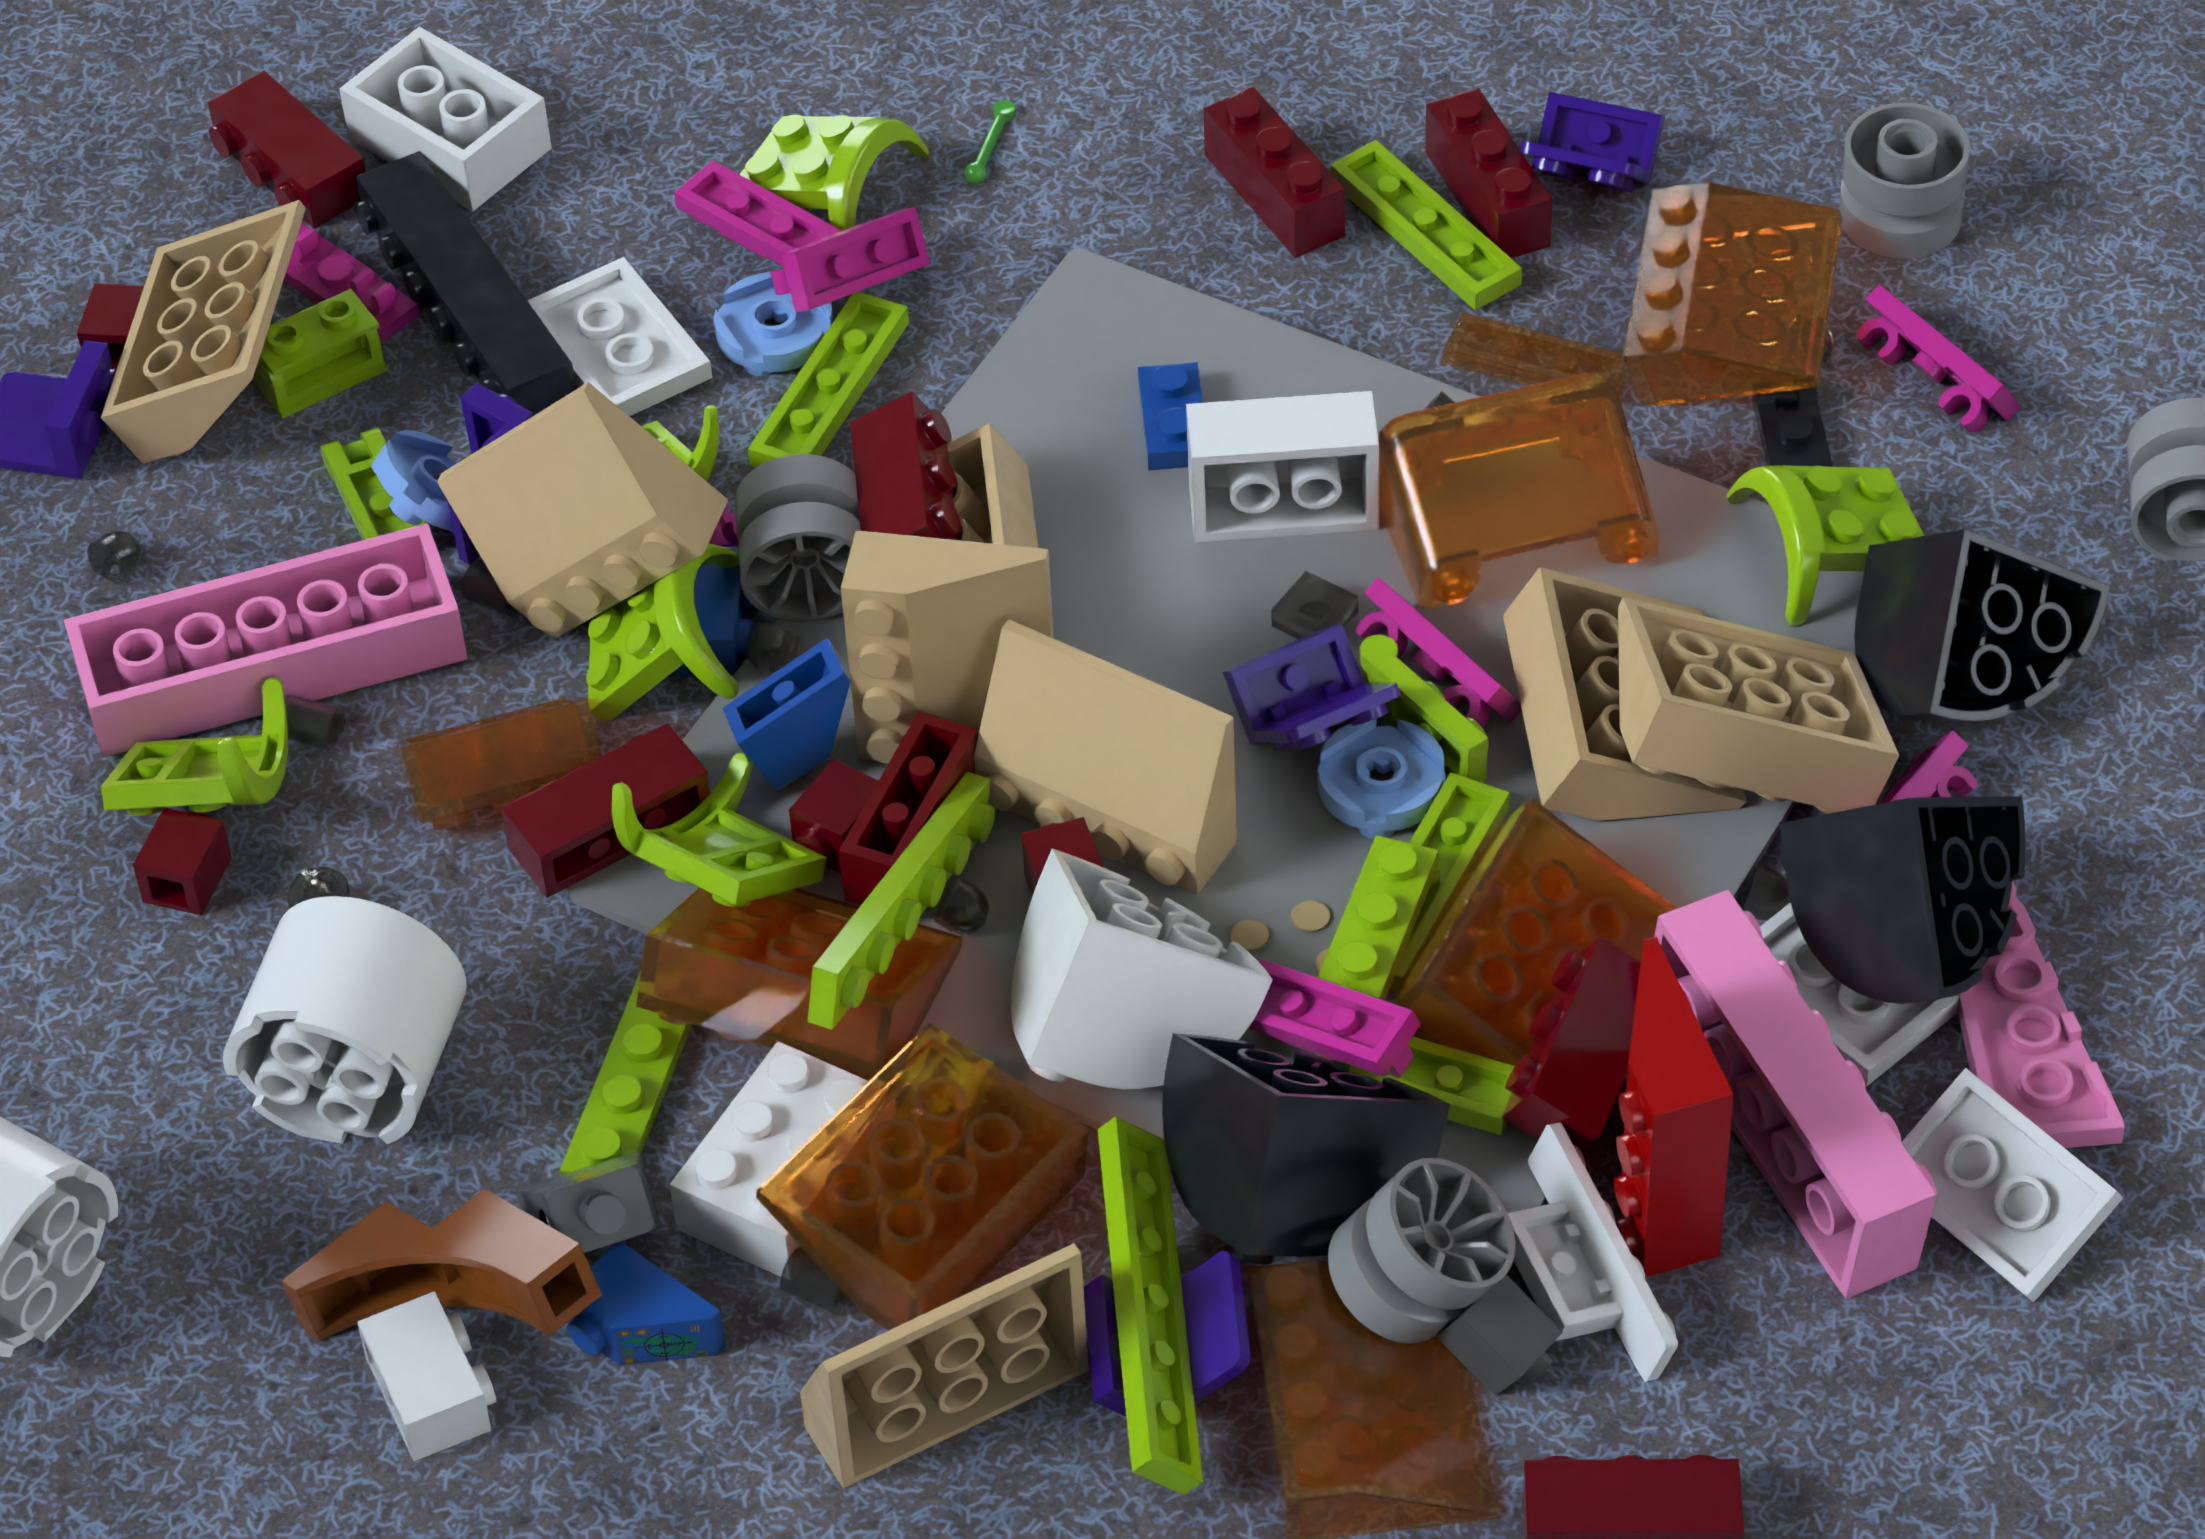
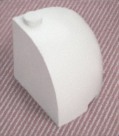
[1011,849,1273,1089]

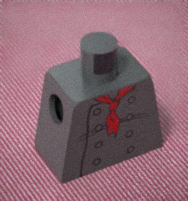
[516,1151,659,1253]

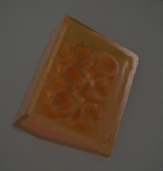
[1623,182,1843,406]
[1389,797,1678,1066]
[636,887,963,1080]
[756,1022,1089,1331]
[1247,1259,1498,1539]

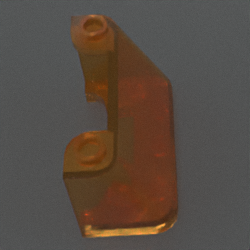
[1378,373,1659,610]

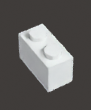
[357,1291,497,1461]

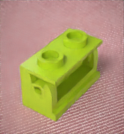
[254,289,388,419]

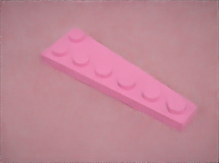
[1957,881,2125,1148]

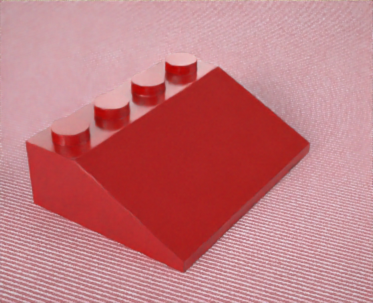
[1614,936,1734,1277]

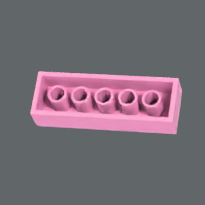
[64,523,468,758]
[1654,890,1937,1299]

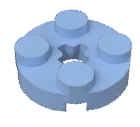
[714,272,833,376]
[371,430,457,533]
[1317,719,1446,840]

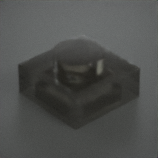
[1271,571,1358,639]

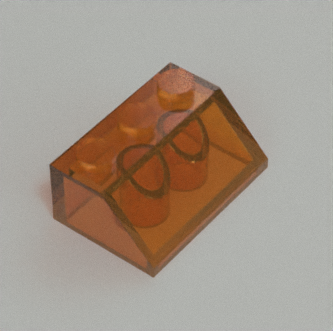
[392,695,602,830]

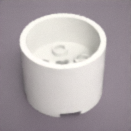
[223,896,467,1144]
[0,1116,118,1357]

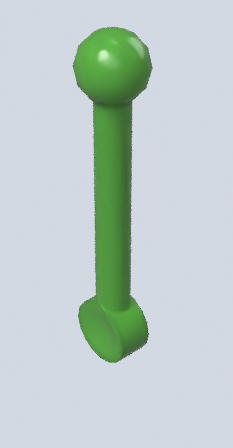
[964,100,1016,185]

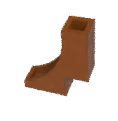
[281,1188,602,1341]

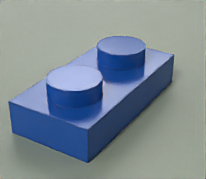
[1138,362,1203,470]

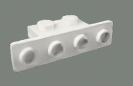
[1508,1122,1678,1382]

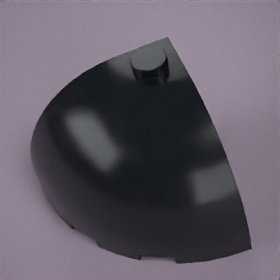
[1854,529,2111,723]
[1779,796,2026,1004]
[1162,1033,1450,1265]

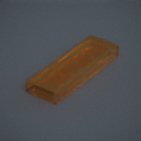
[1442,312,1632,408]

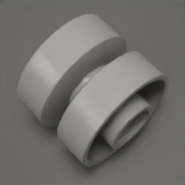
[1839,103,1970,258]
[2127,398,2205,561]
[735,454,861,621]
[1328,1158,1515,1343]

